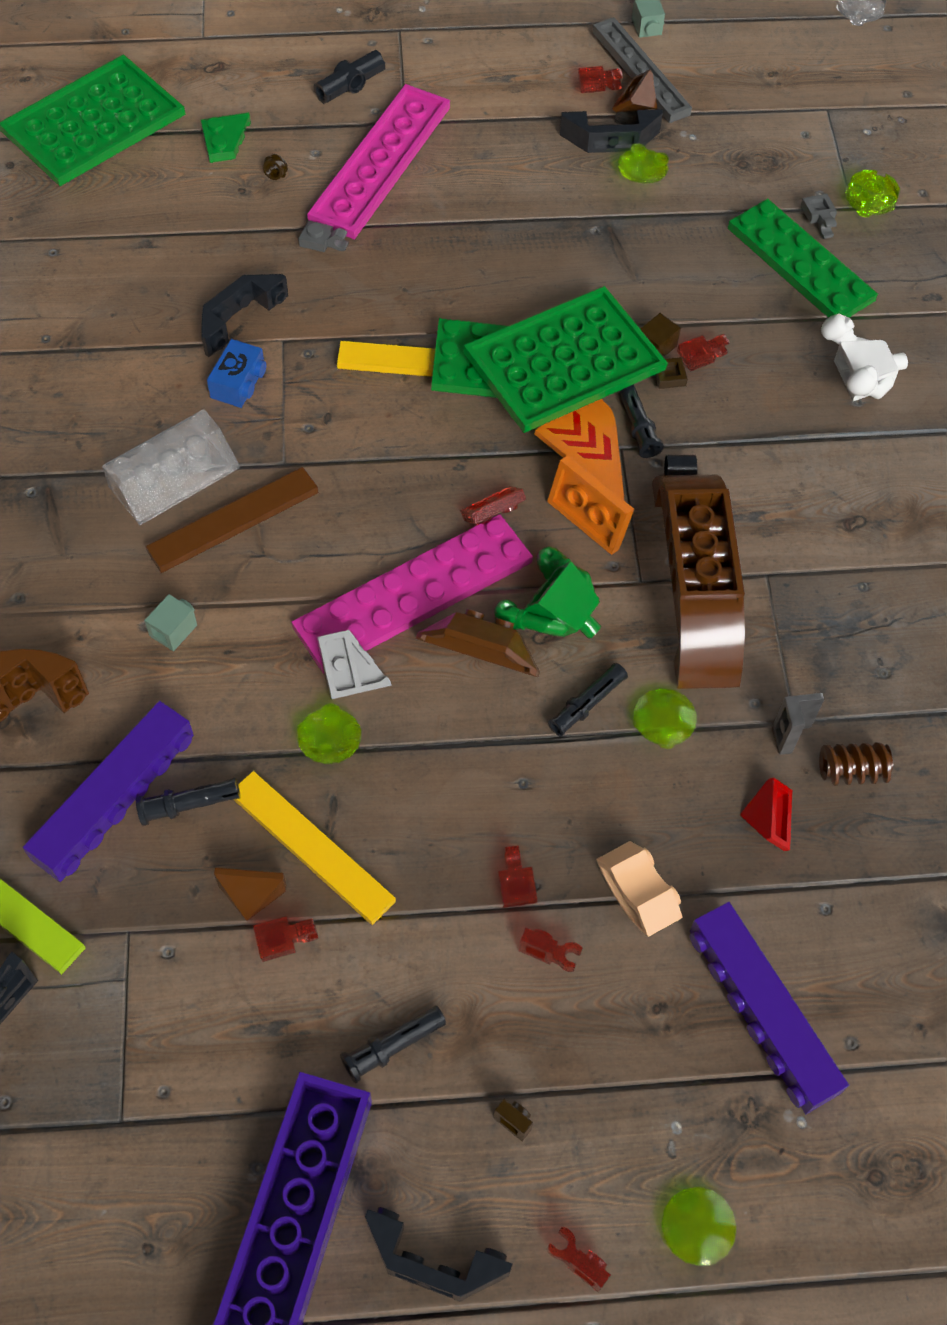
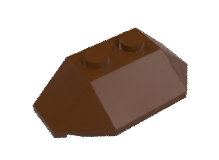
[415,609,540,677]

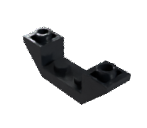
[559,109,663,153]
[201,274,288,357]
[365,1207,513,1302]

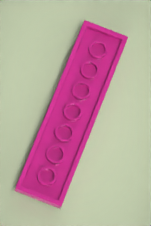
[307,84,450,240]
[292,514,533,674]

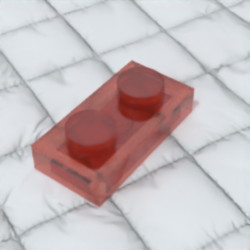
[460,486,526,525]

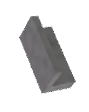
[772,693,824,755]

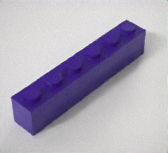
[23,701,194,882]
[689,902,849,1115]

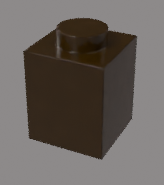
[640,313,681,357]

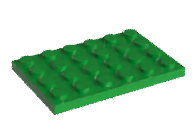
[0,54,186,186]
[463,286,668,433]

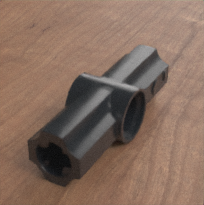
[314,49,386,104]

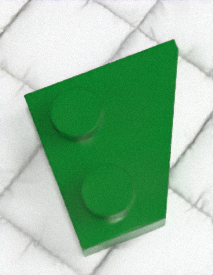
[201,112,251,163]

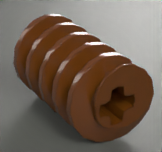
[819,742,893,786]

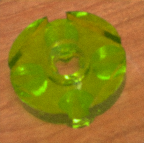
[845,170,900,217]

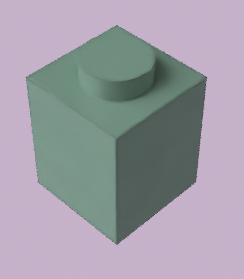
[631,0,665,38]
[144,594,197,652]

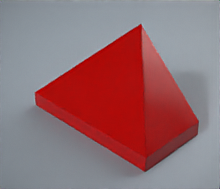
[740,778,793,851]

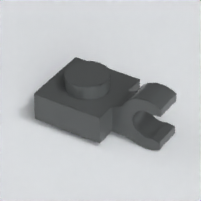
[801,194,837,239]
[299,220,349,252]

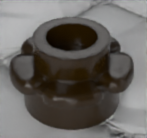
[263,154,288,180]

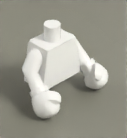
[821,314,908,401]

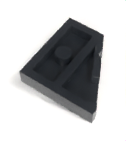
[0,952,38,1024]

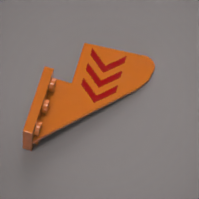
[534,399,634,555]

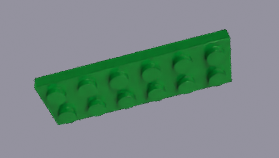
[727,199,878,318]

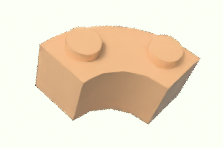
[596,841,683,937]

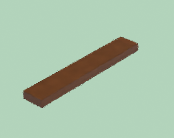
[146,467,318,573]

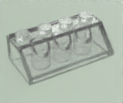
[102,409,240,526]

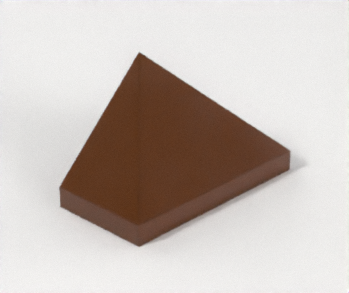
[612,69,657,112]
[214,868,286,921]

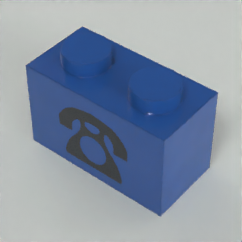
[207,339,267,408]

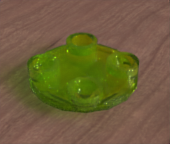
[618,144,669,183]
[633,688,697,749]
[297,703,362,764]
[661,1187,737,1266]

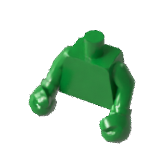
[494,546,601,639]

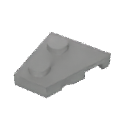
[317,630,391,699]

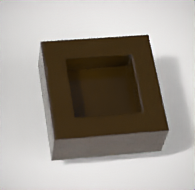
[655,357,688,389]
[494,1099,533,1142]

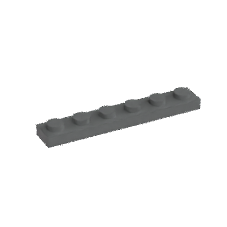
[593,17,692,123]

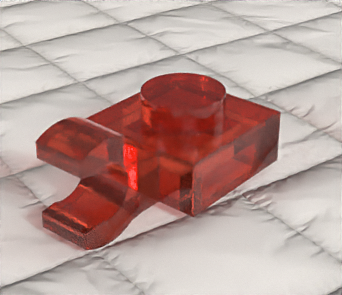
[578,66,622,93]
[677,334,730,372]
[498,845,538,908]
[253,916,319,962]
[519,928,583,972]
[547,1227,611,1293]

